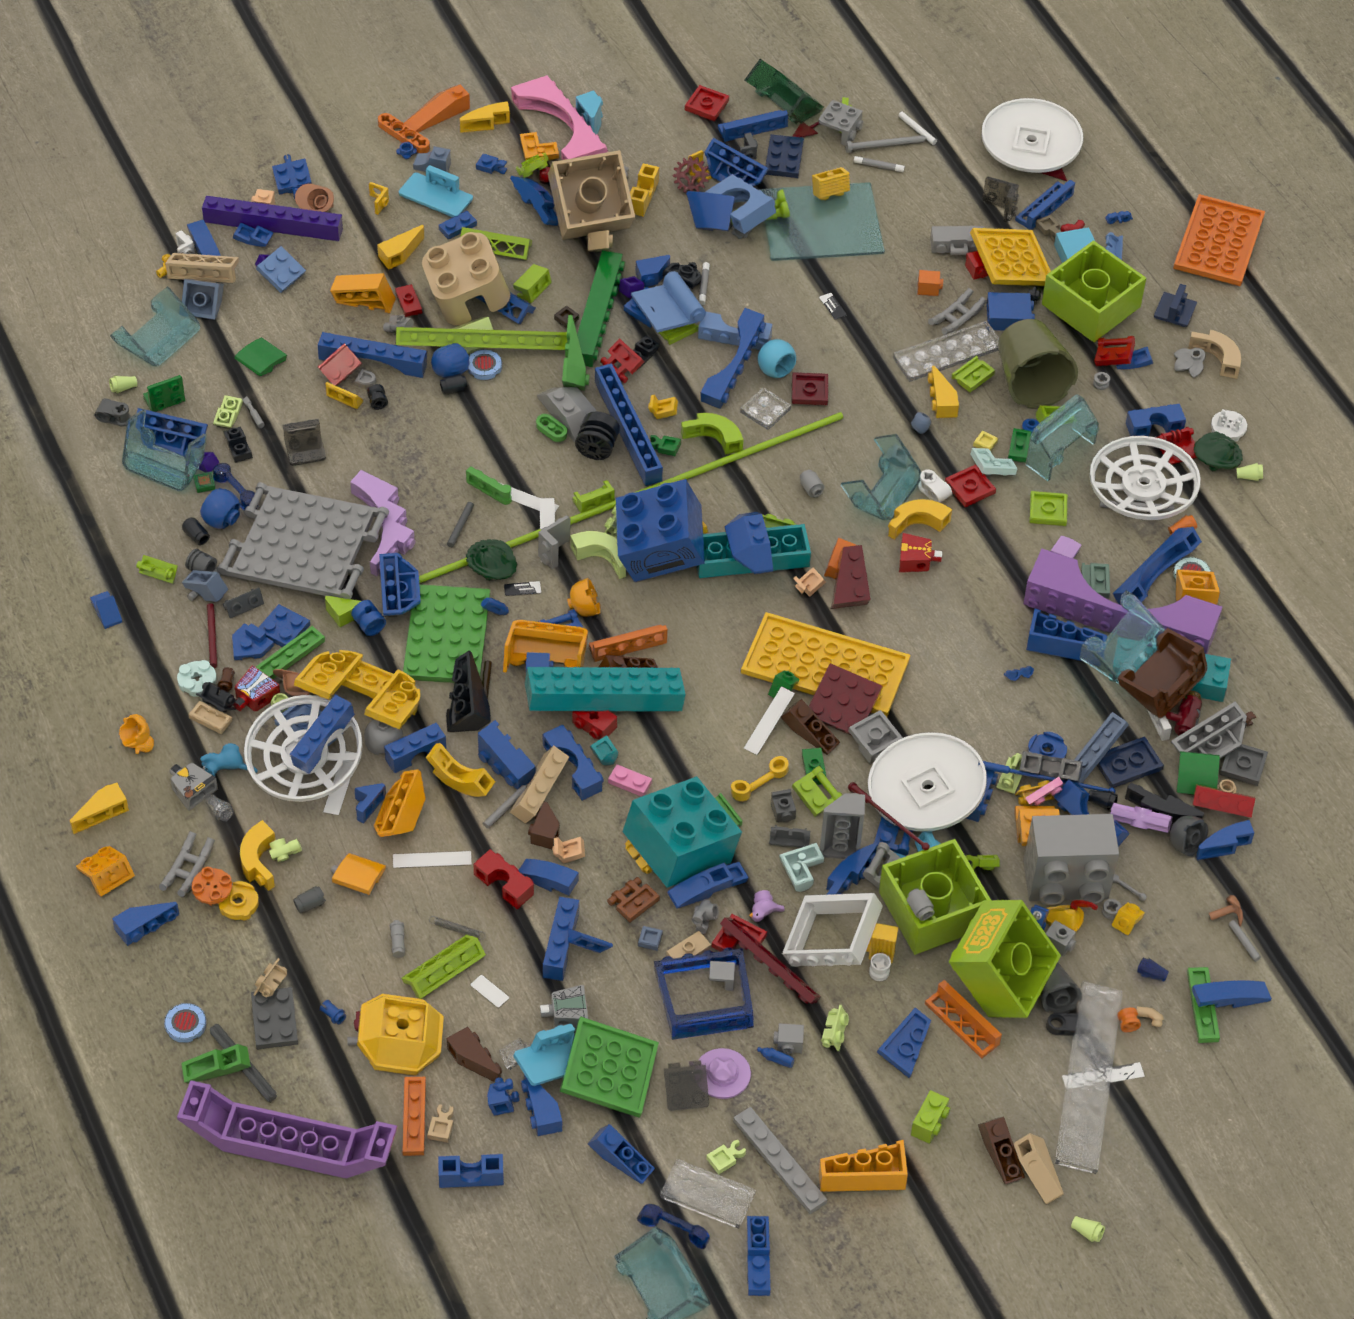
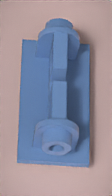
[1105,232,1123,260]

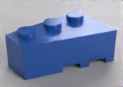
[478,720,536,790]

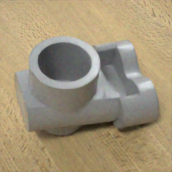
[383,315,414,332]
[692,899,719,935]

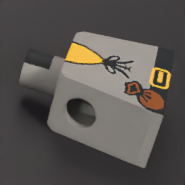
[170,763,218,811]

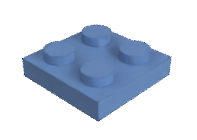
[256,246,306,293]

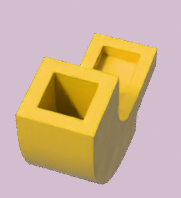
[888,499,952,540]
[426,743,495,797]
[240,820,276,891]

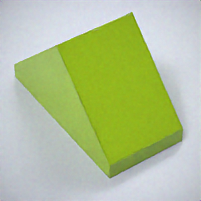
[325,595,361,627]

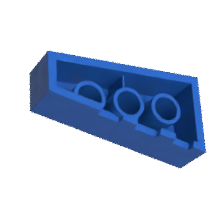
[1026,608,1107,665]

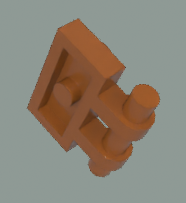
[607,877,660,923]

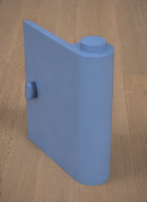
[631,271,706,333]

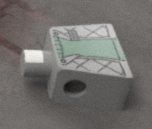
[540,985,588,1029]

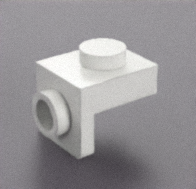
[175,230,195,254]

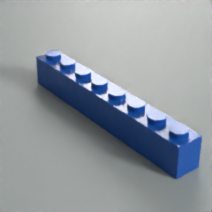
[595,363,663,486]

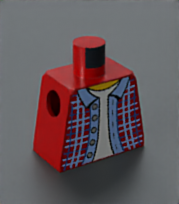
[233,665,280,711]

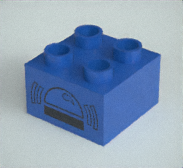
[616,479,705,582]

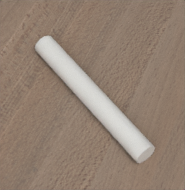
[898,111,937,145]

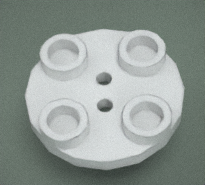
[1211,409,1247,442]

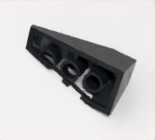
[446,650,491,732]

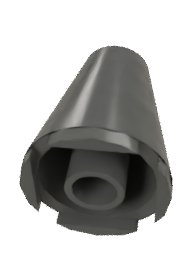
[1041,962,1082,1013]

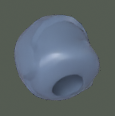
[911,412,931,434]

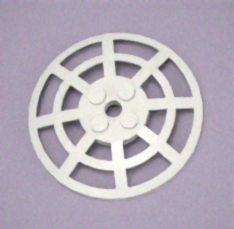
[1090,436,1200,520]
[244,695,363,802]

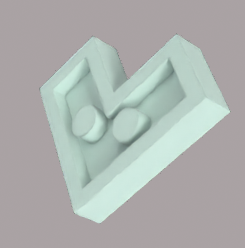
[970,448,1017,476]

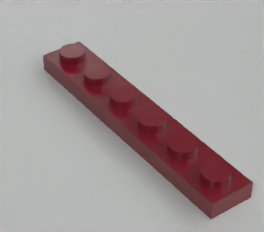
[720,917,821,1004]

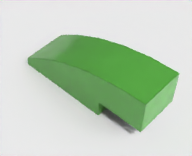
[181,1044,251,1083]

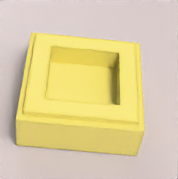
[973,431,998,451]

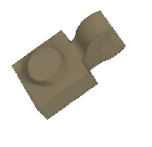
[1035,215,1061,243]

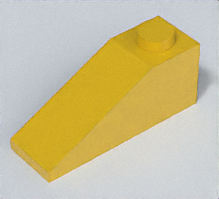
[70,782,129,834]

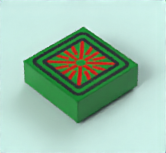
[193,472,216,493]

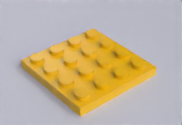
[970,228,1051,286]

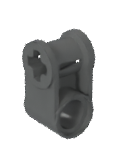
[94,398,132,427]

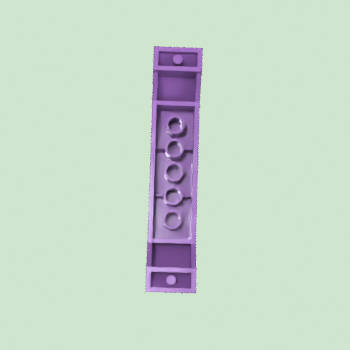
[177,1080,397,1178]

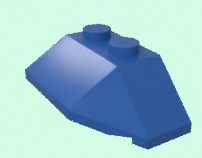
[704,138,769,186]
[133,408,208,457]
[725,512,773,574]
[379,553,421,616]

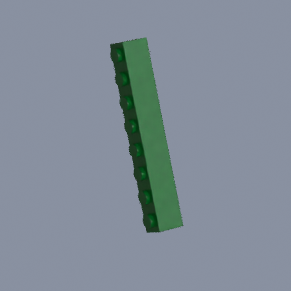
[577,250,625,367]

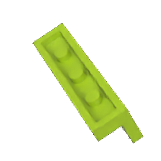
[460,227,532,260]
[401,934,486,999]

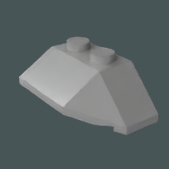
[537,387,597,443]
[1171,701,1247,759]

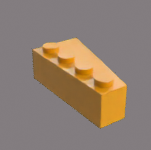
[819,1140,908,1192]

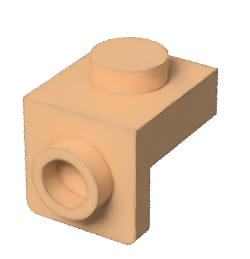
[793,567,826,597]
[552,837,585,864]

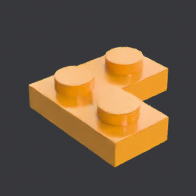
[520,132,559,160]

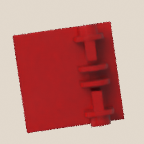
[1155,427,1197,464]

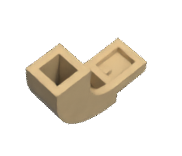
[1188,330,1241,379]

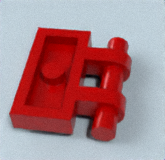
[600,338,644,383]

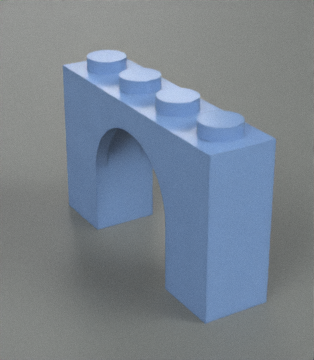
[706,174,776,234]

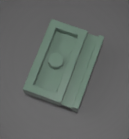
[1081,563,1110,598]

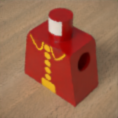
[899,533,942,572]

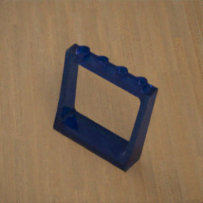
[654,947,754,1040]

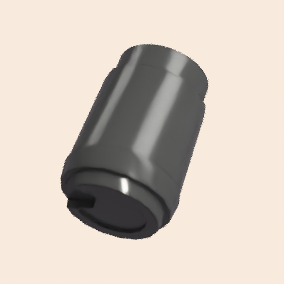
[293,886,326,914]

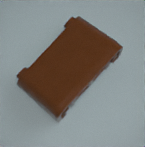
[1118,628,1207,718]

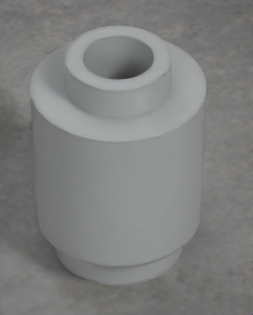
[800,470,825,497]
[907,889,935,921]

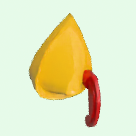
[1046,900,1098,932]

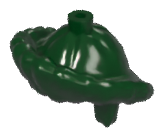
[1193,431,1243,472]
[466,539,518,581]

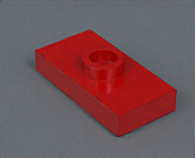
[395,284,422,317]

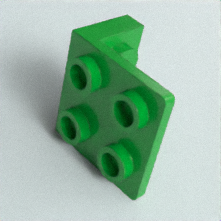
[143,375,186,412]

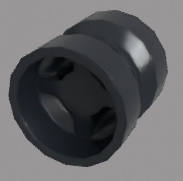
[367,384,388,410]

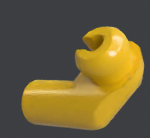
[156,254,171,278]

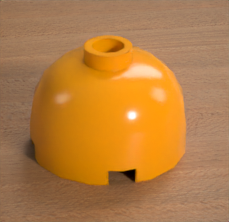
[567,578,601,617]

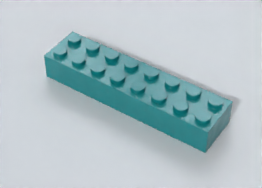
[525,667,686,711]

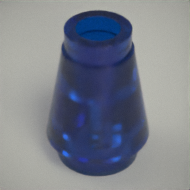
[1137,957,1169,982]

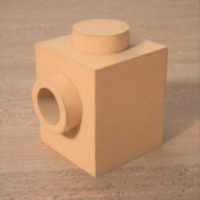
[251,189,275,205]

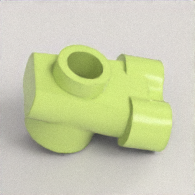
[269,838,302,862]

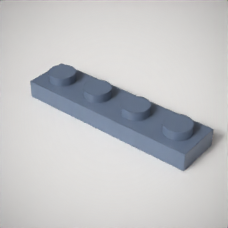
[1074,712,1129,783]

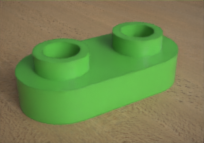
[536,414,567,442]

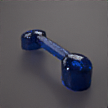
[213,463,258,510]
[637,1204,710,1249]

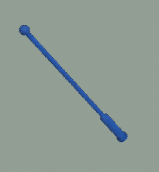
[978,761,1115,794]

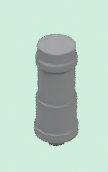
[389,920,405,958]

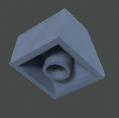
[180,279,224,319]

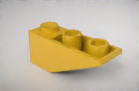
[377,225,424,269]
[928,366,959,418]

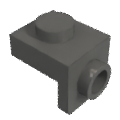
[740,133,758,159]

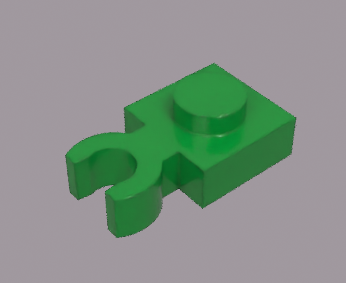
[650,435,681,456]

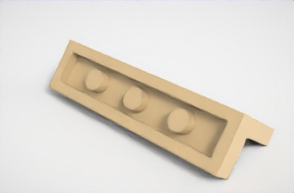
[165,253,239,283]

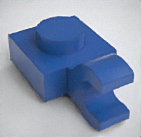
[476,154,507,174]

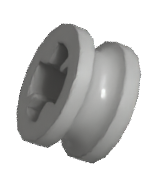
[1093,372,1110,390]
[1102,899,1121,919]

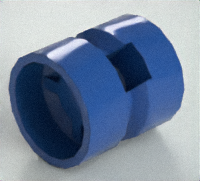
[351,600,386,636]

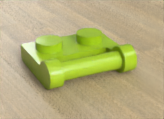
[791,766,842,817]

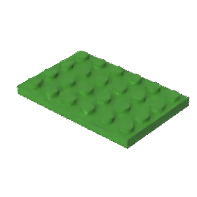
[403,585,490,683]

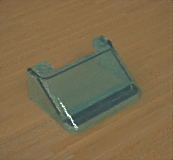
[110,286,200,366]
[1080,590,1166,685]

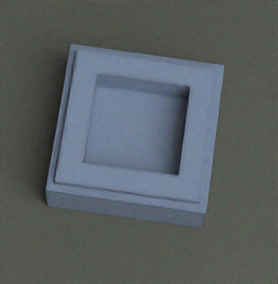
[638,926,663,951]

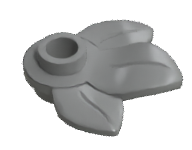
[1174,348,1206,378]

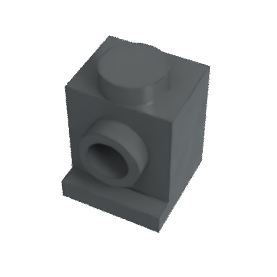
[770,789,796,823]

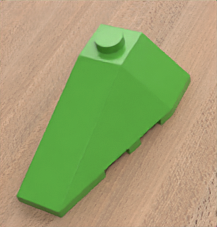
[562,315,590,391]

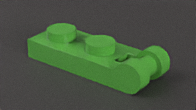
[466,466,512,505]

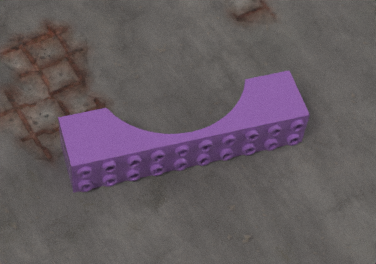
[1023,549,1222,654]

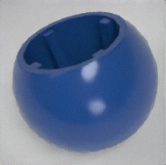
[200,488,240,529]

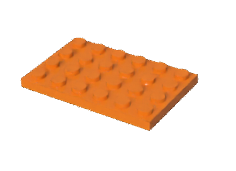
[1173,194,1265,286]

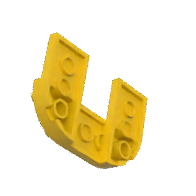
[294,650,420,729]

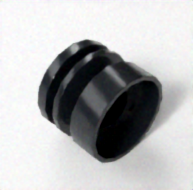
[575,411,620,460]

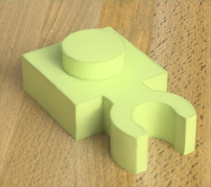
[706,1140,746,1175]

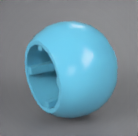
[758,339,796,378]

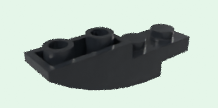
[1125,782,1205,824]

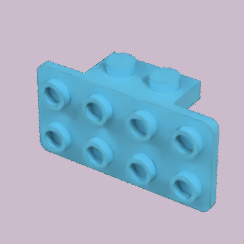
[399,165,473,217]
[513,1024,575,1086]

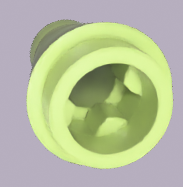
[109,376,137,393]
[1236,463,1263,481]
[1071,1216,1105,1242]

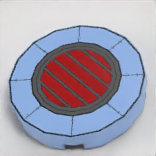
[467,349,502,380]
[164,1003,207,1042]

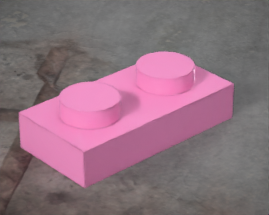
[608,765,652,797]
[1026,777,1064,806]

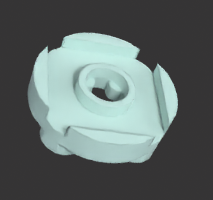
[177,660,217,697]

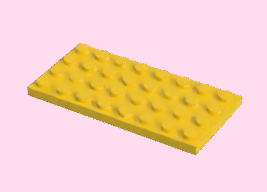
[741,612,911,717]

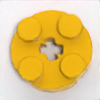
[218,881,259,921]

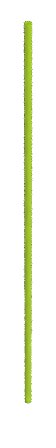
[419,412,843,584]

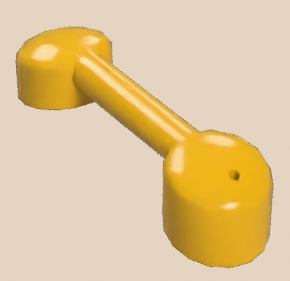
[731,756,789,802]

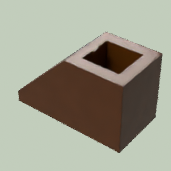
[528,801,560,850]

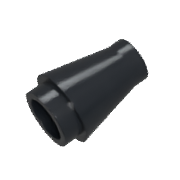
[1088,790,1118,810]

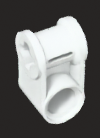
[918,470,952,503]

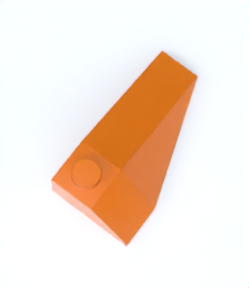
[404,84,470,132]

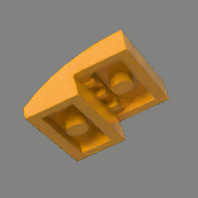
[332,853,386,895]

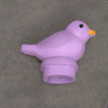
[749,890,785,922]

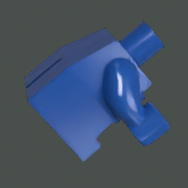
[487,1078,520,1116]

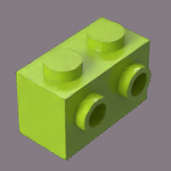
[911,1090,951,1144]

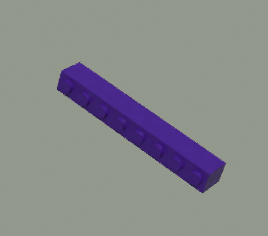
[202,196,343,241]

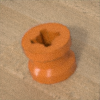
[1117,1007,1141,1032]

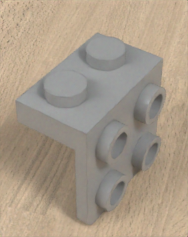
[819,100,863,145]
[538,516,570,569]

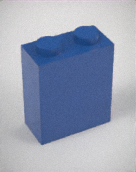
[986,292,1035,331]

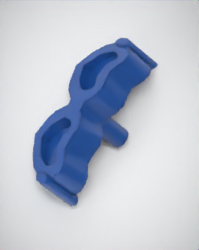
[1105,211,1133,224]
[1004,666,1034,681]

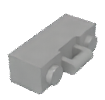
[930,226,983,255]

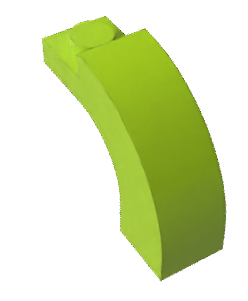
[681,413,743,455]

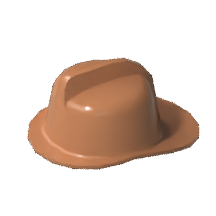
[295,184,334,212]
[273,669,310,696]

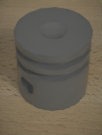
[185,549,217,572]

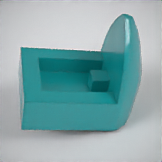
[590,735,619,766]

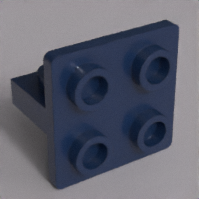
[1154,284,1197,327]

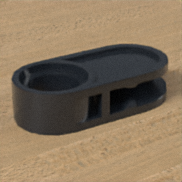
[1046,1013,1088,1036]

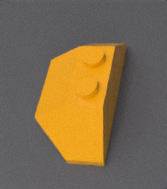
[374,769,425,837]

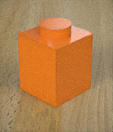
[917,270,943,296]

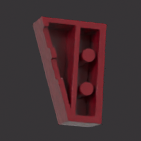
[830,545,871,609]

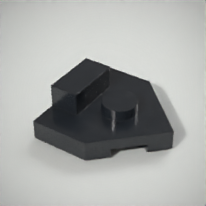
[662,262,702,289]

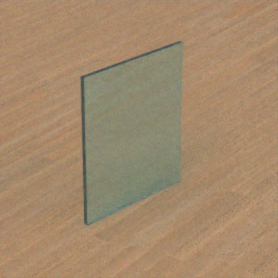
[759,182,885,261]

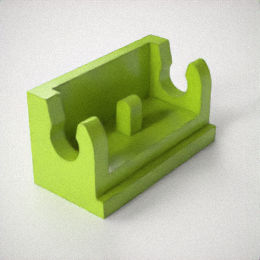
[513,264,552,303]
[572,480,615,513]

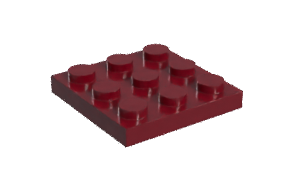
[809,663,883,736]

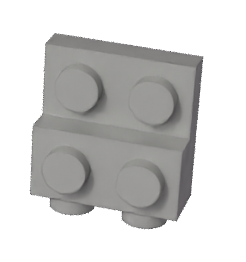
[848,710,903,763]

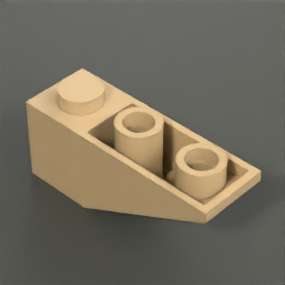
[588,230,613,252]
[1013,1133,1064,1204]

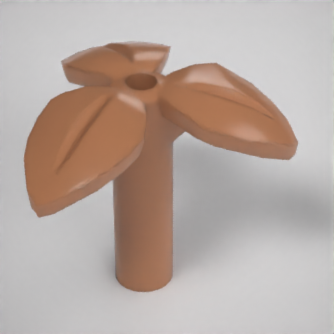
[1209,895,1243,927]

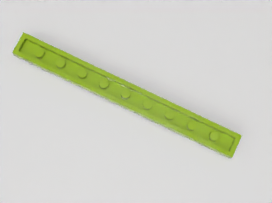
[396,327,567,350]

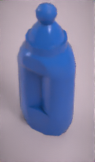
[481,598,509,615]
[757,1047,794,1068]

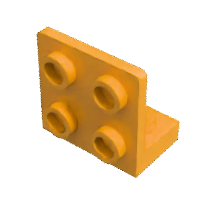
[76,846,135,897]

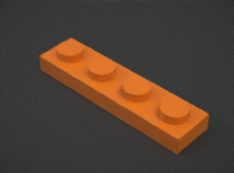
[403,1077,426,1156]

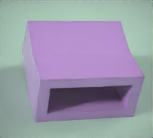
[1051,535,1082,559]

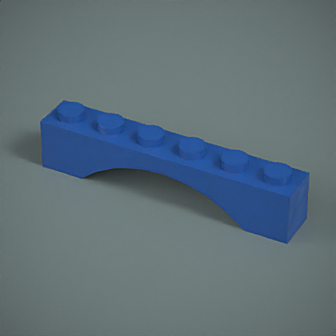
[700,308,766,409]
[318,332,427,378]
[1113,527,1202,608]

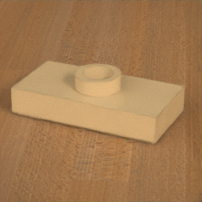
[189,701,233,734]
[666,931,711,969]

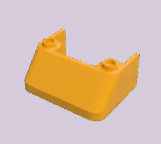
[503,620,588,673]

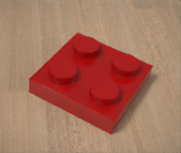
[685,85,729,121]
[945,464,996,507]

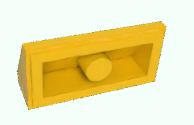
[325,382,363,409]

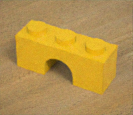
[630,163,659,217]

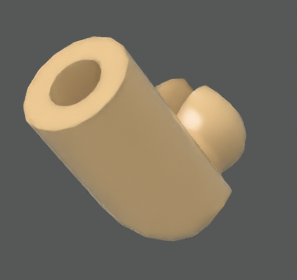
[1136,1006,1164,1027]

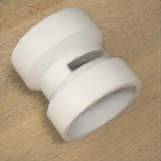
[869,953,891,981]

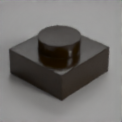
[554,305,579,328]

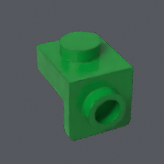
[768,670,800,698]

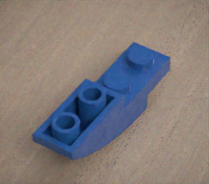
[510,176,559,226]
[826,843,877,895]
[667,862,749,909]
[747,1216,771,1296]

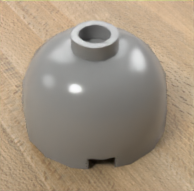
[364,719,403,755]

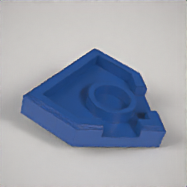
[232,623,274,661]

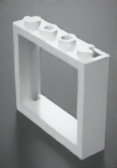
[782,893,883,967]

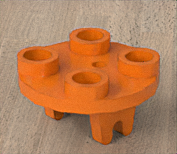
[192,866,232,906]

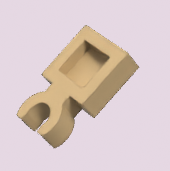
[427,1104,453,1143]

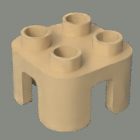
[422,232,510,325]

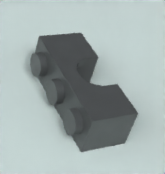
[1020,751,1083,782]

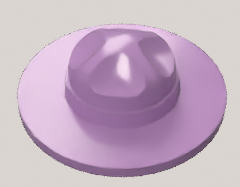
[695,1048,751,1099]

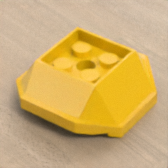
[357,994,444,1076]

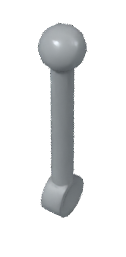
[1113,874,1147,901]

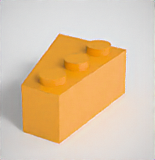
[330,273,396,313]

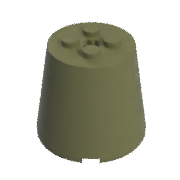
[998,319,1078,408]

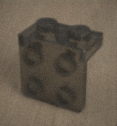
[983,177,1020,223]
[282,419,326,466]
[664,1060,709,1111]

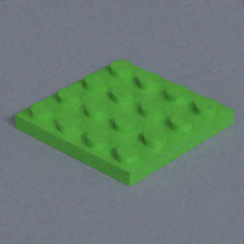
[560,1016,659,1118]

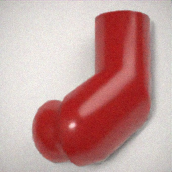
[1060,220,1085,232]

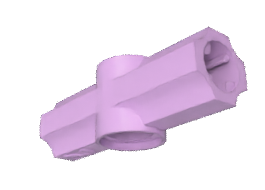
[1110,803,1172,833]

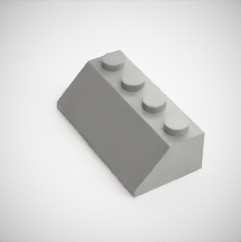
[820,793,865,859]

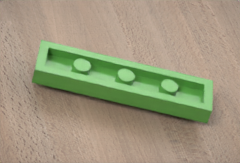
[256,626,325,679]
[1187,967,1220,1043]

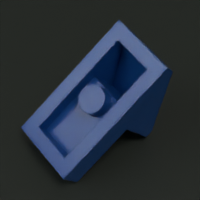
[90,591,123,629]
[355,783,386,824]

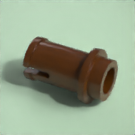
[217,667,235,692]

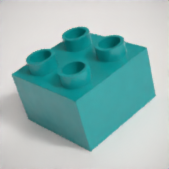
[622,776,742,888]

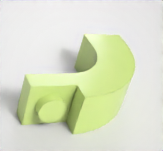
[570,531,626,579]

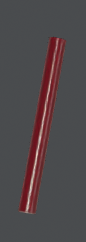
[207,603,218,668]

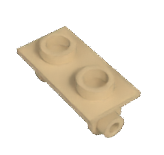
[253,958,287,997]

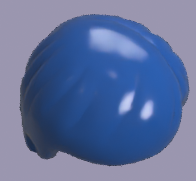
[431,343,470,377]

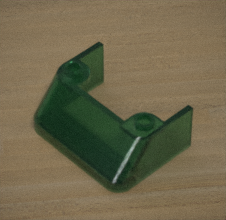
[744,59,824,124]

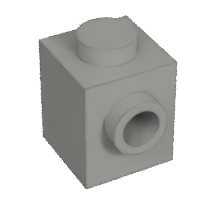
[1046,920,1076,957]
[773,1023,804,1054]

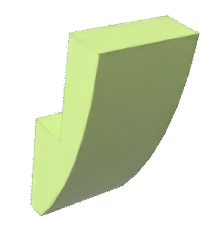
[213,395,243,428]

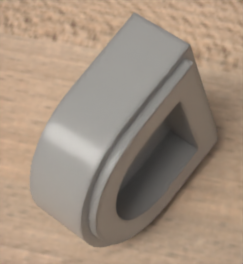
[354,369,376,389]

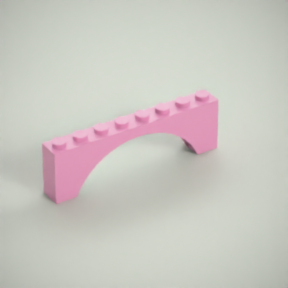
[511,75,608,160]

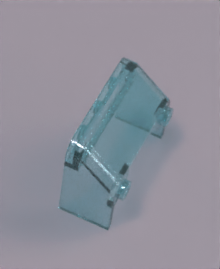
[1026,394,1099,481]
[122,409,207,491]
[841,434,921,521]

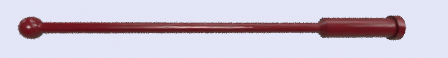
[848,782,930,851]

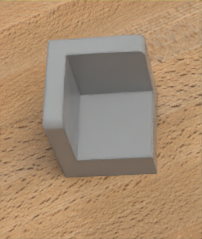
[709,961,735,991]

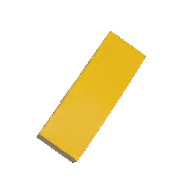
[460,101,510,133]

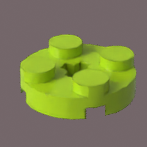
[515,152,549,178]

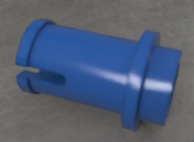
[320,1000,346,1024]

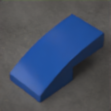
[233,223,273,247]
[1116,347,1153,369]

